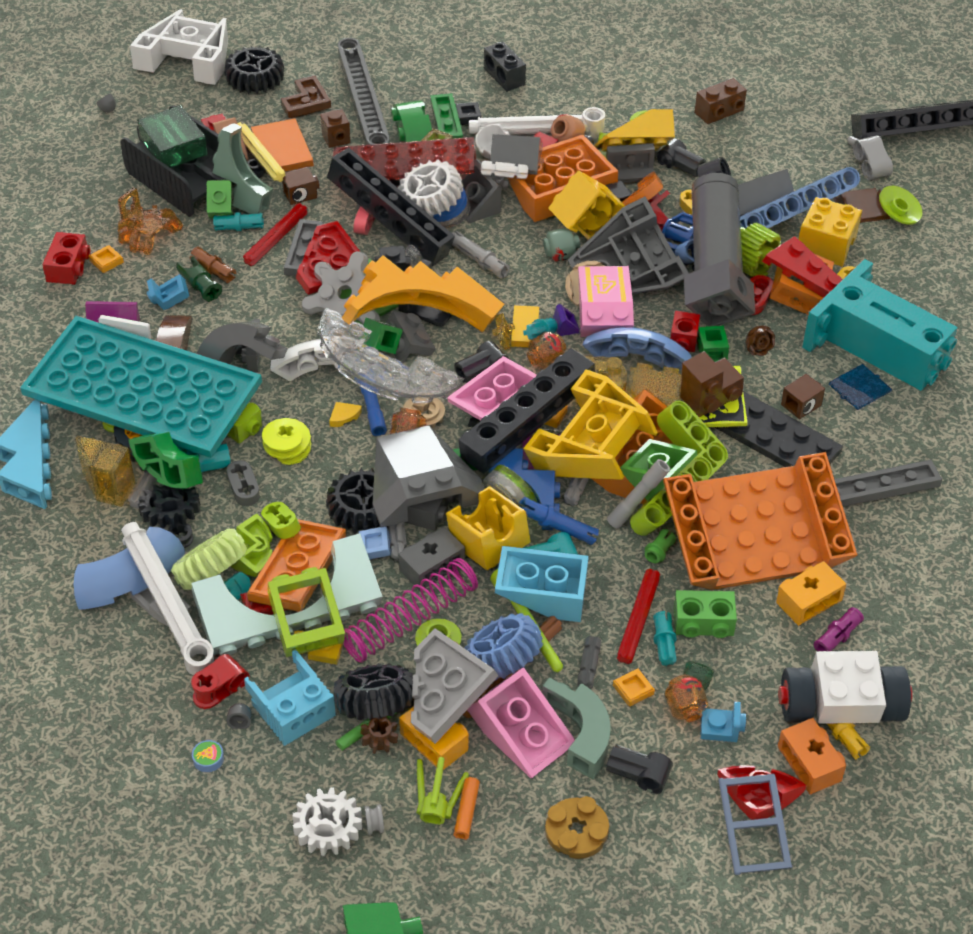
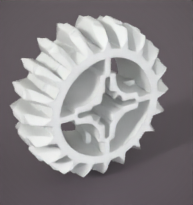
[398,159,463,217]

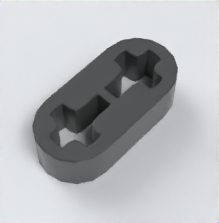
[226,460,260,506]

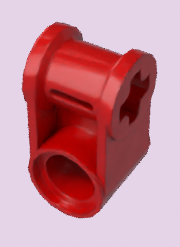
[191,654,250,709]

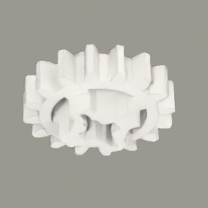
[293,788,362,856]

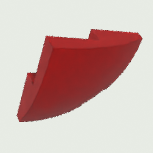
[717,765,806,820]

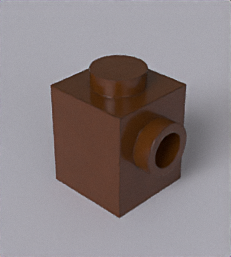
[320,109,351,148]

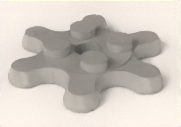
[302,252,380,338]

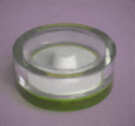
[482,464,537,509]

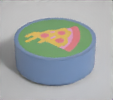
[192,740,224,772]

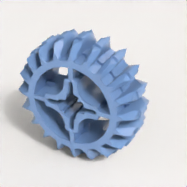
[464,613,543,681]

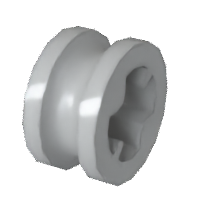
[365,804,384,835]

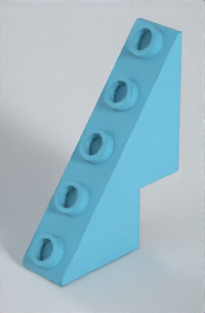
[0,399,52,509]

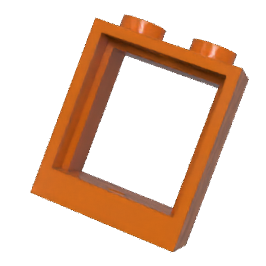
[770,254,834,315]

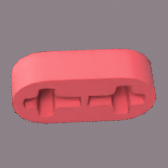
[354,206,375,235]

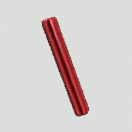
[243,203,308,266]
[617,568,660,664]

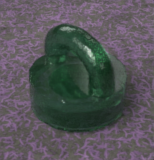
[682,660,715,692]

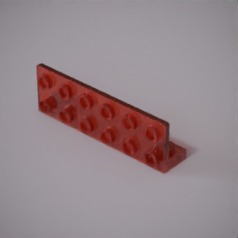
[332,137,477,183]

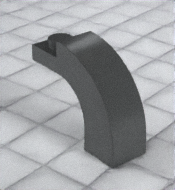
[197,322,288,364]

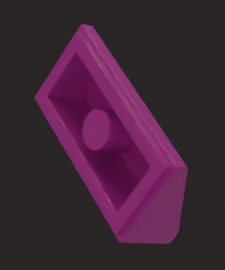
[85,301,140,323]

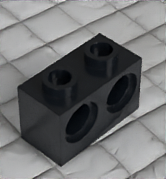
[484,41,526,92]

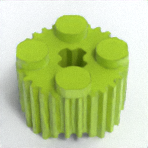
[741,223,781,277]

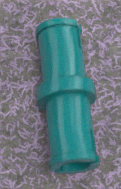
[213,212,264,232]

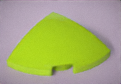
[230,513,273,577]

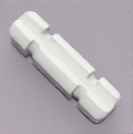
[481,161,528,179]

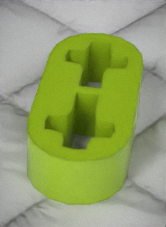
[261,502,301,539]

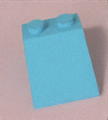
[495,546,589,622]

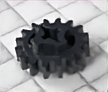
[138,484,200,529]

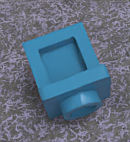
[147,274,189,310]

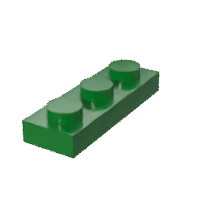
[430,93,463,145]

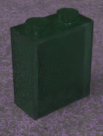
[137,105,207,168]

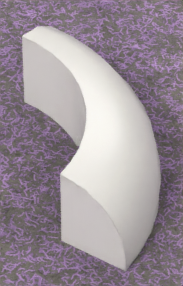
[270,338,382,381]

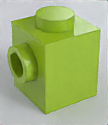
[227,402,262,444]

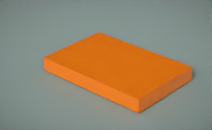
[251,118,314,175]

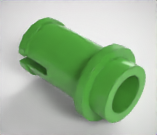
[645,529,676,563]

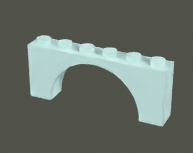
[192,533,383,656]

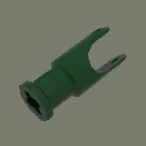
[176,257,222,302]

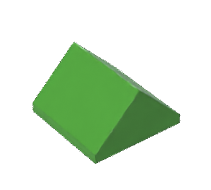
[620,439,697,501]

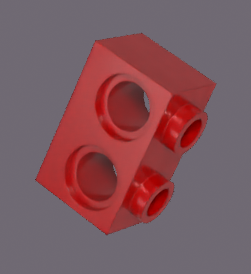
[42,232,91,285]

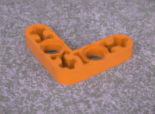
[622,171,663,206]

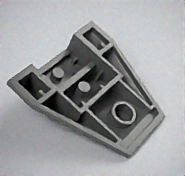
[568,197,689,295]
[373,425,485,527]

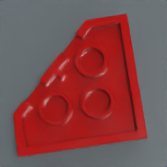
[296,221,360,295]

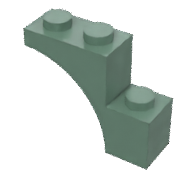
[212,123,273,214]

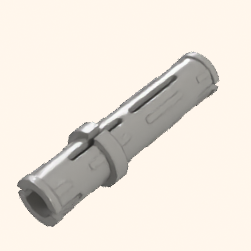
[452,231,510,279]

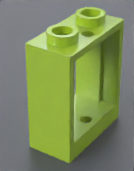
[268,567,345,657]

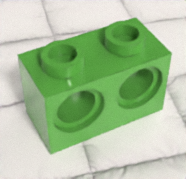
[674,590,737,638]

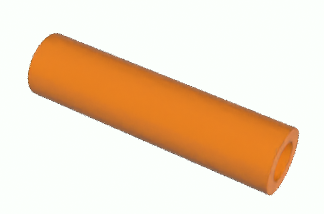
[453,777,480,840]

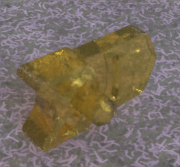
[492,313,515,350]

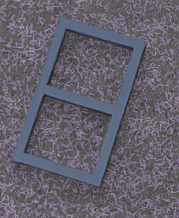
[718,774,792,875]

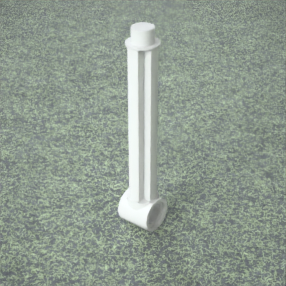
[469,107,605,139]
[121,522,215,675]

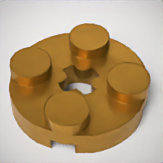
[545,796,609,859]

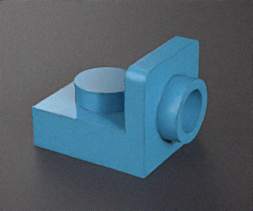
[700,702,746,742]

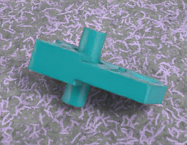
[224,572,251,600]

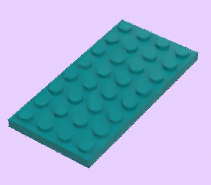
[20,316,262,458]

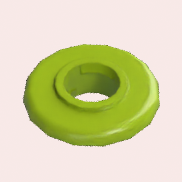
[415,618,462,646]

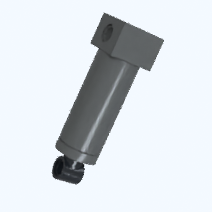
[684,157,755,326]

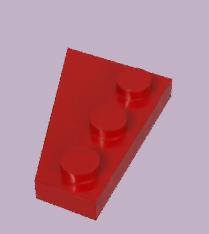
[762,236,842,298]

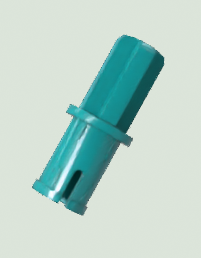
[523,318,558,340]
[653,611,677,666]

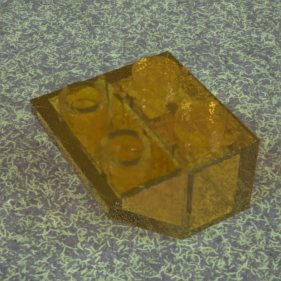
[627,363,682,405]
[75,435,135,507]

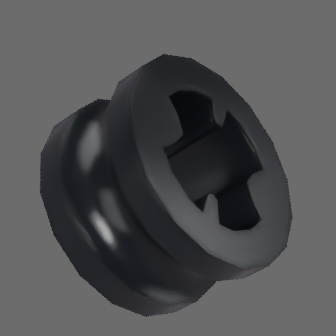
[167,523,194,548]

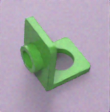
[207,180,233,219]

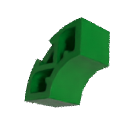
[391,100,434,147]
[128,432,203,488]

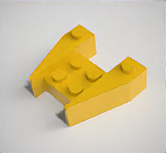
[523,370,658,480]

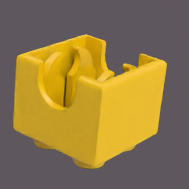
[548,170,625,240]
[798,197,862,267]
[446,486,531,570]

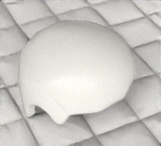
[475,124,510,160]

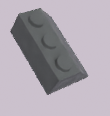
[738,169,794,216]

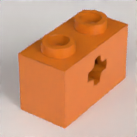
[778,718,846,794]

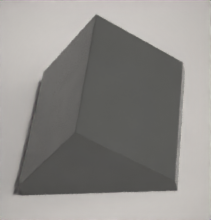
[490,134,543,175]
[461,159,501,223]

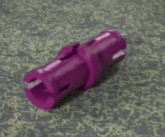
[813,607,864,652]

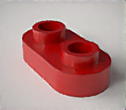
[750,275,773,315]

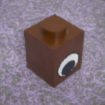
[282,167,320,205]
[781,374,825,420]

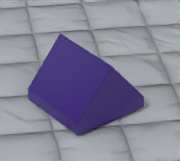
[553,304,580,336]

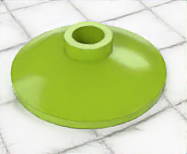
[879,186,923,225]

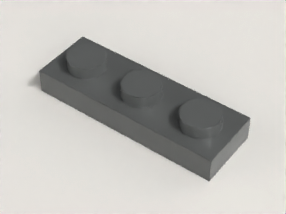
[284,219,323,276]

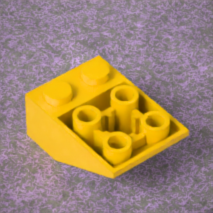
[594,109,675,152]

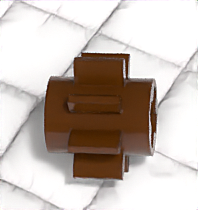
[361,716,398,754]

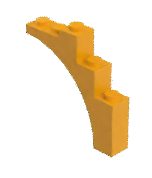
[341,256,504,332]

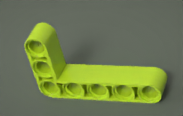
[630,401,728,536]

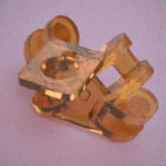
[117,187,183,255]

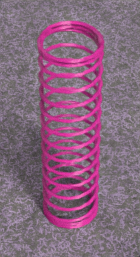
[343,558,478,663]

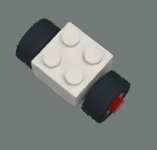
[778,651,913,724]

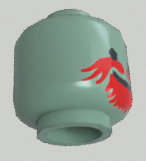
[543,227,580,261]

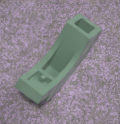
[542,677,611,780]

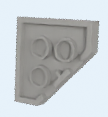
[411,629,498,743]

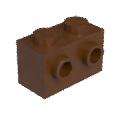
[694,78,747,125]

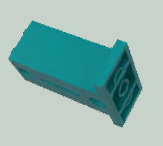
[802,259,958,391]

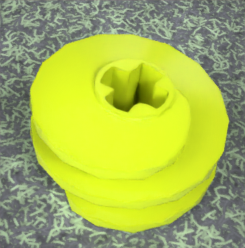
[262,418,311,465]

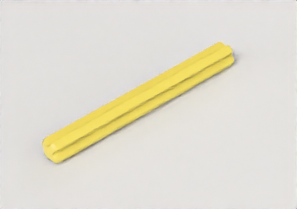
[238,122,286,182]

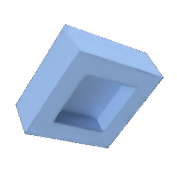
[359,526,391,559]

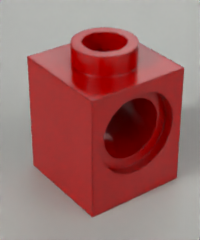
[670,311,700,353]

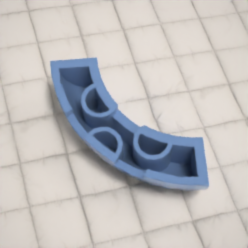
[583,327,692,374]
[73,527,185,610]

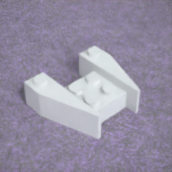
[130,10,228,85]

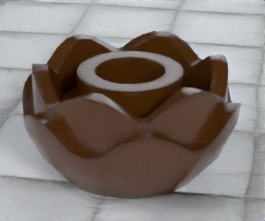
[745,325,775,356]

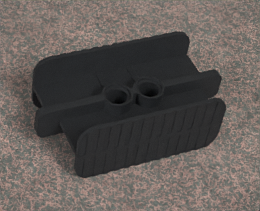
[120,105,248,217]

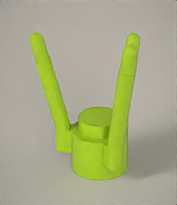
[416,757,469,825]

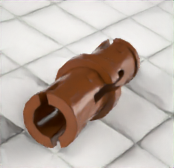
[190,247,237,283]

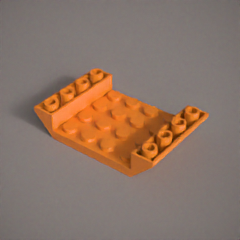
[663,452,858,590]

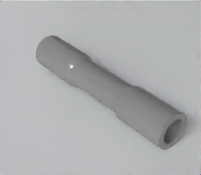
[607,459,671,529]

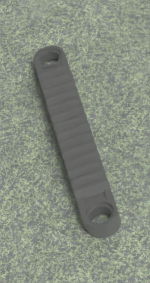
[338,38,390,155]

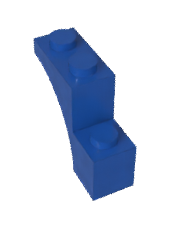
[489,448,560,530]

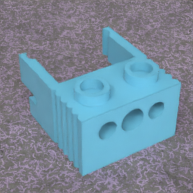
[244,650,336,746]

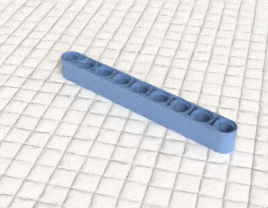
[675,167,860,265]

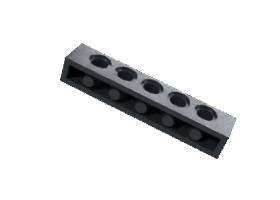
[851,100,973,138]
[327,147,455,267]
[458,348,595,474]

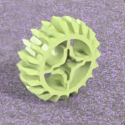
[171,529,247,590]

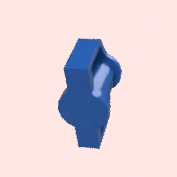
[662,212,693,253]

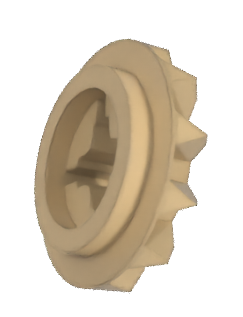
[403,395,445,428]

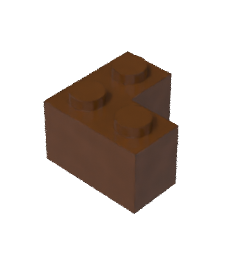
[680,351,744,417]

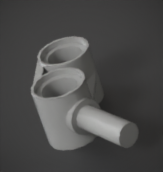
[847,135,893,180]

